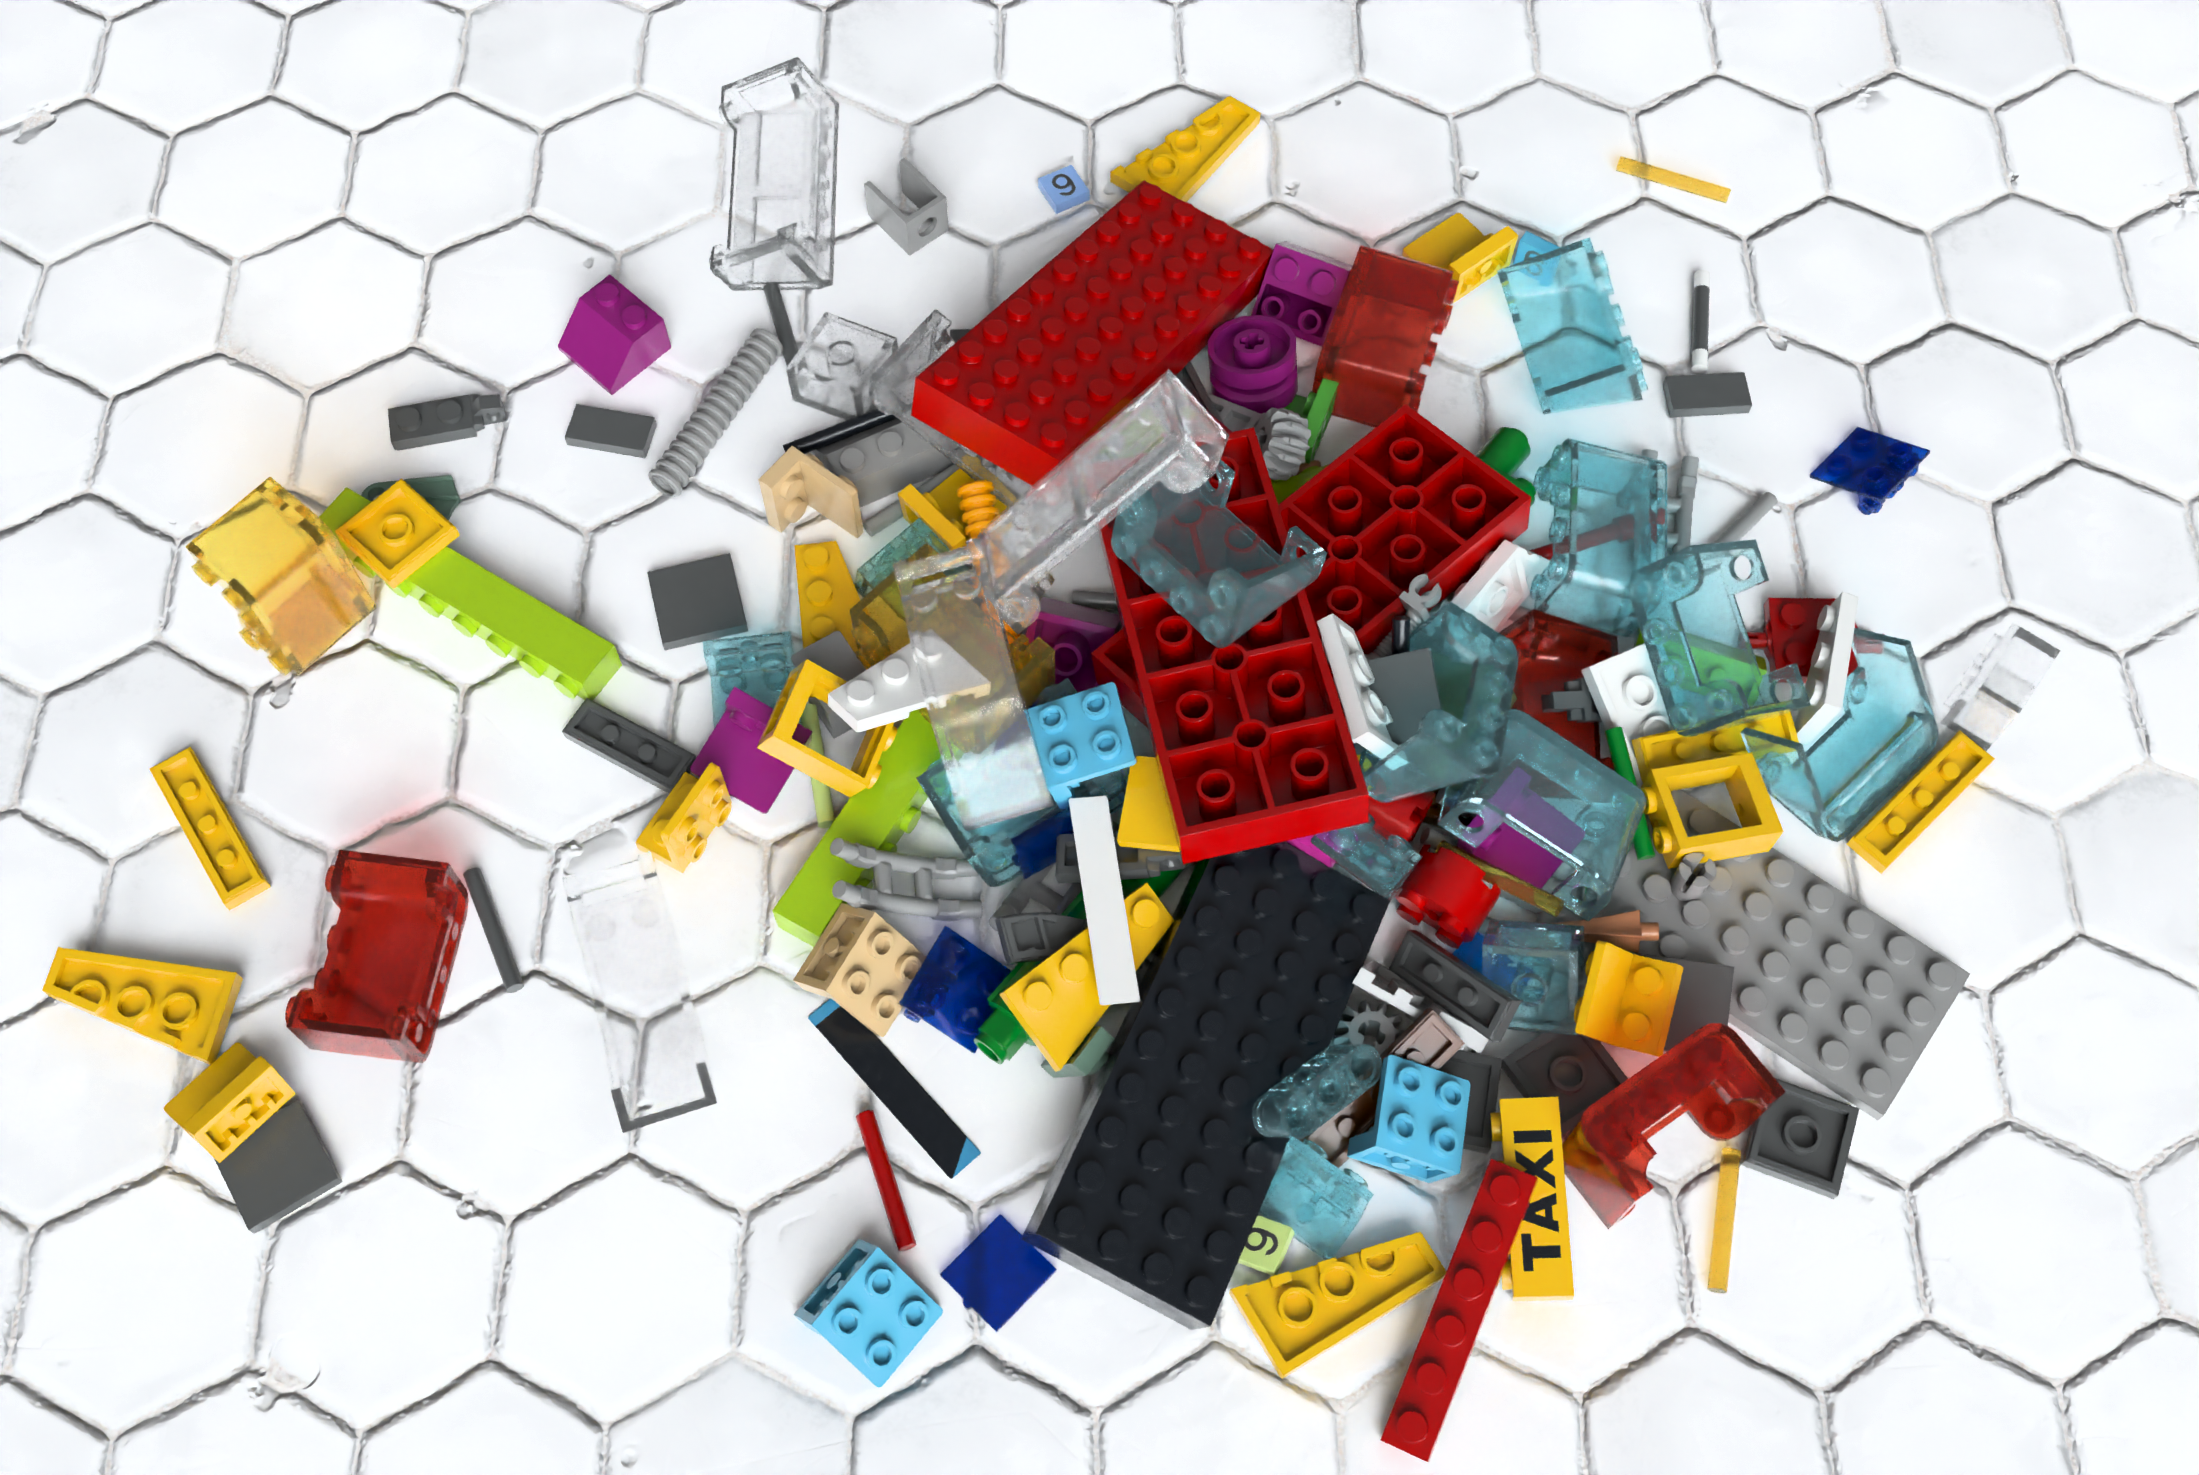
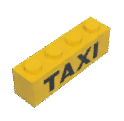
[1490,1097,1574,1301]

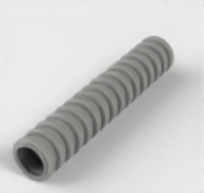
[648,328,783,497]

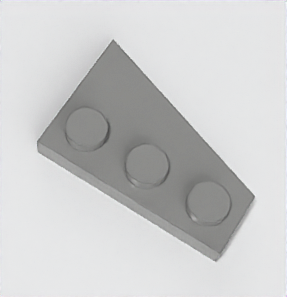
[1352,960,1489,1054]

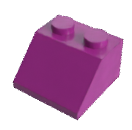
[557,274,672,395]
[1016,596,1122,700]

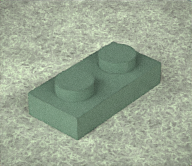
[1040,1026,1115,1078]

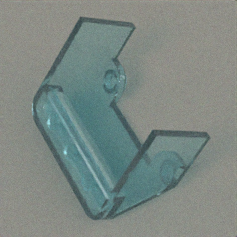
[1740,628,1938,842]

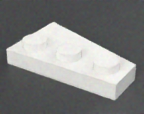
[1795,591,1859,745]
[1317,613,1410,767]
[828,630,991,733]

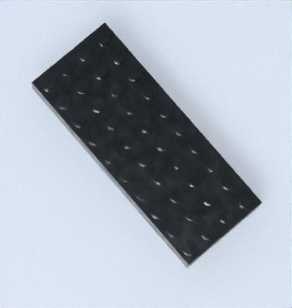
[1021,841,1390,1330]

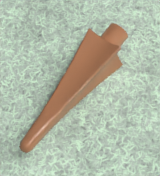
[1528,910,1659,953]

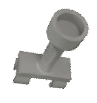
[1364,574,1450,660]

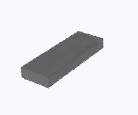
[562,698,696,794]
[1389,930,1521,1042]

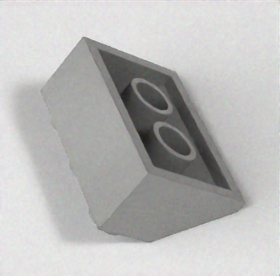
[813,405,958,508]

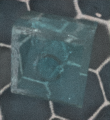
[1482,919,1584,1035]

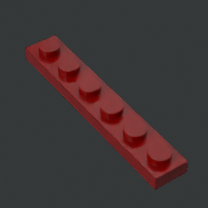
[1380,1159,1538,1462]

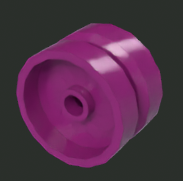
[1208,315,1298,414]

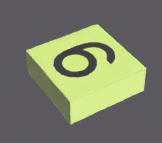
[1238,1215,1294,1276]

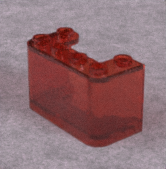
[1312,245,1460,428]
[285,850,469,1064]
[1562,1023,1786,1230]

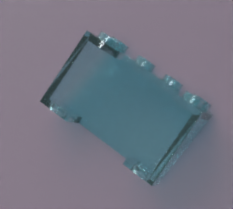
[1497,237,1648,415]
[1111,447,1327,648]
[1629,539,1811,737]
[1359,601,1518,803]
[1438,709,1647,921]

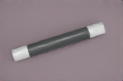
[1691,270,1710,374]

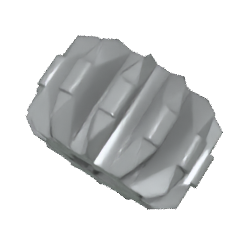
[1254,407,1311,481]
[1329,999,1405,1079]

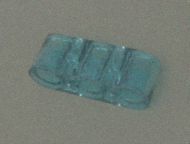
[1252,1044,1382,1138]

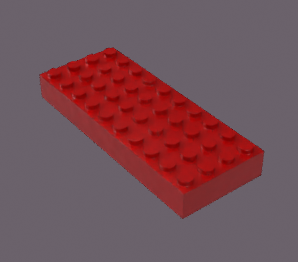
[911,180,1274,497]
[1091,404,1531,728]
[1084,427,1369,864]

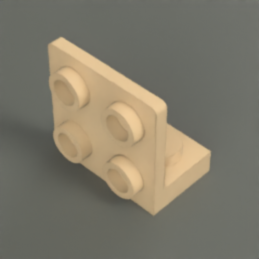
[758,446,864,538]
[793,903,930,1037]

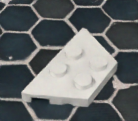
[1442,540,1554,662]

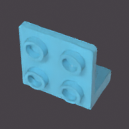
[1028,682,1137,810]
[1347,1055,1471,1183]
[794,1239,943,1387]

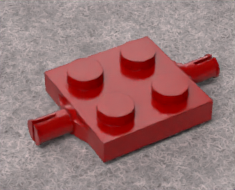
[1737,598,1887,684]

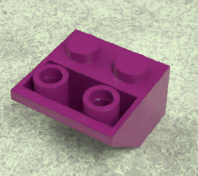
[1251,241,1358,347]

